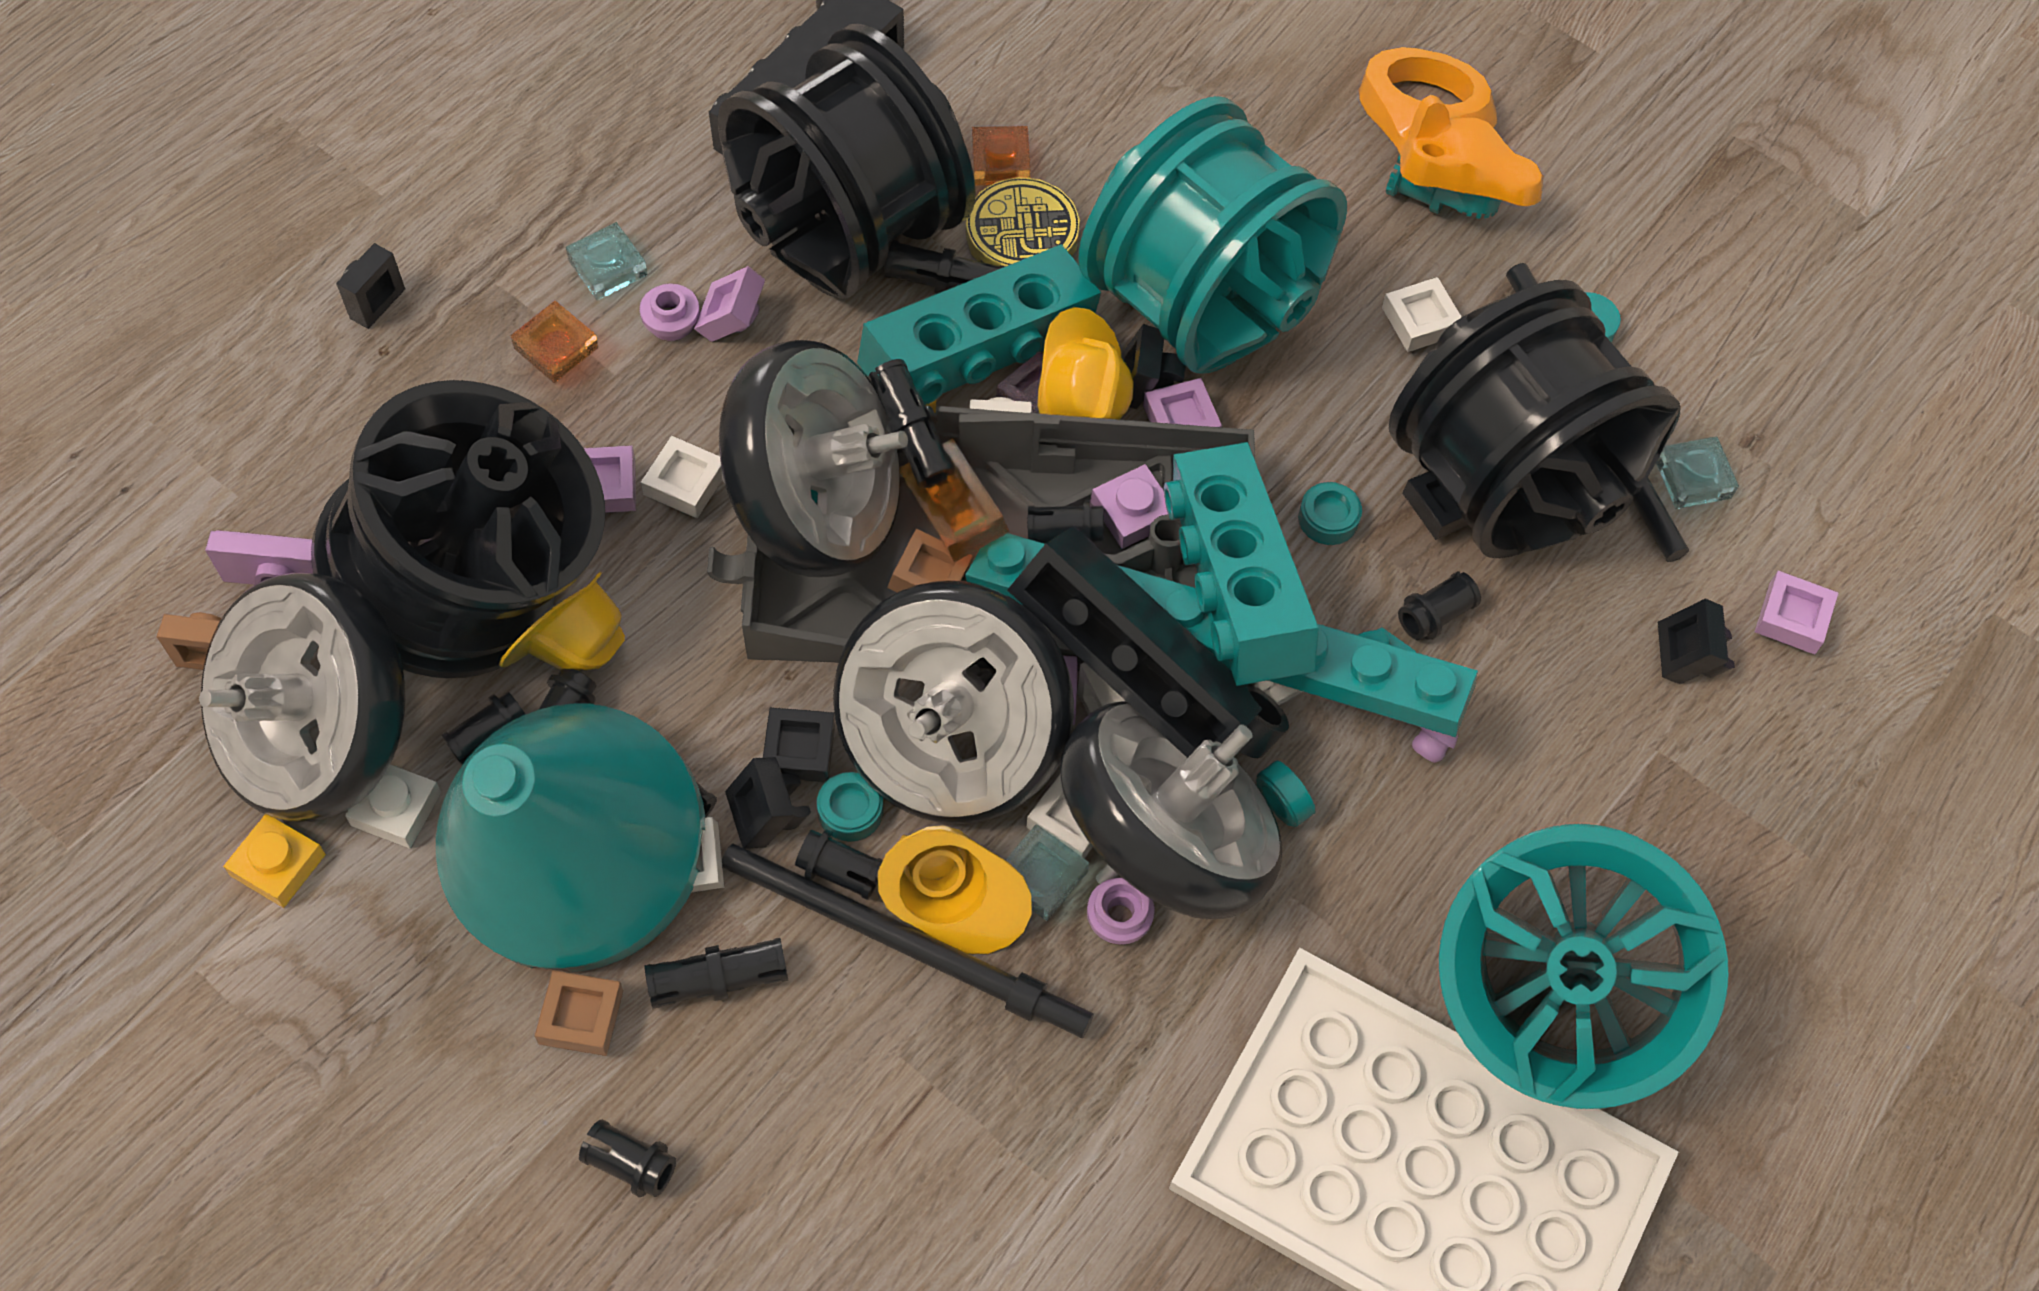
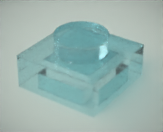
[566,222,648,300]
[1656,436,1739,509]
[1006,824,1089,921]

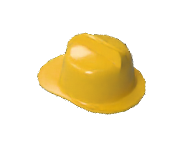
[1037,307,1133,420]
[499,571,625,671]
[878,825,1032,954]

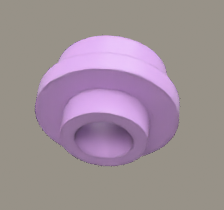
[640,284,700,341]
[1087,878,1155,945]

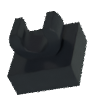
[1121,324,1186,410]
[1657,598,1735,684]
[725,757,811,849]

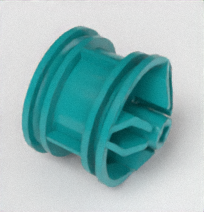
[1079,96,1347,374]
[1439,824,1729,1109]

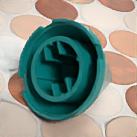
[436,704,706,972]

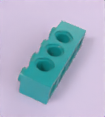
[857,244,1102,405]
[1164,442,1319,686]

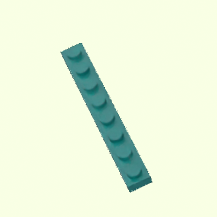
[966,528,1478,737]

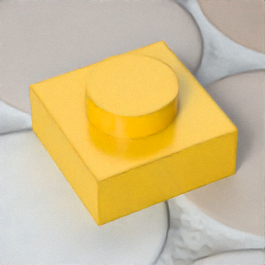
[223,814,326,908]

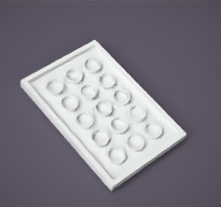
[1169,947,1679,1291]

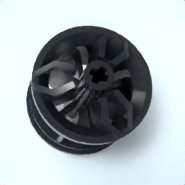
[718,24,976,299]
[1389,280,1681,558]
[311,380,606,678]

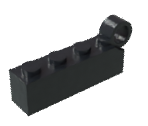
[708,0,904,155]
[1007,525,1289,759]

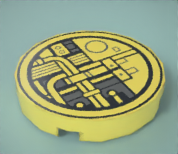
[966,177,1080,266]

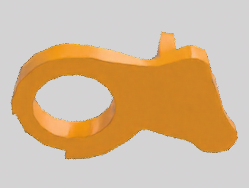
[1359,47,1544,206]

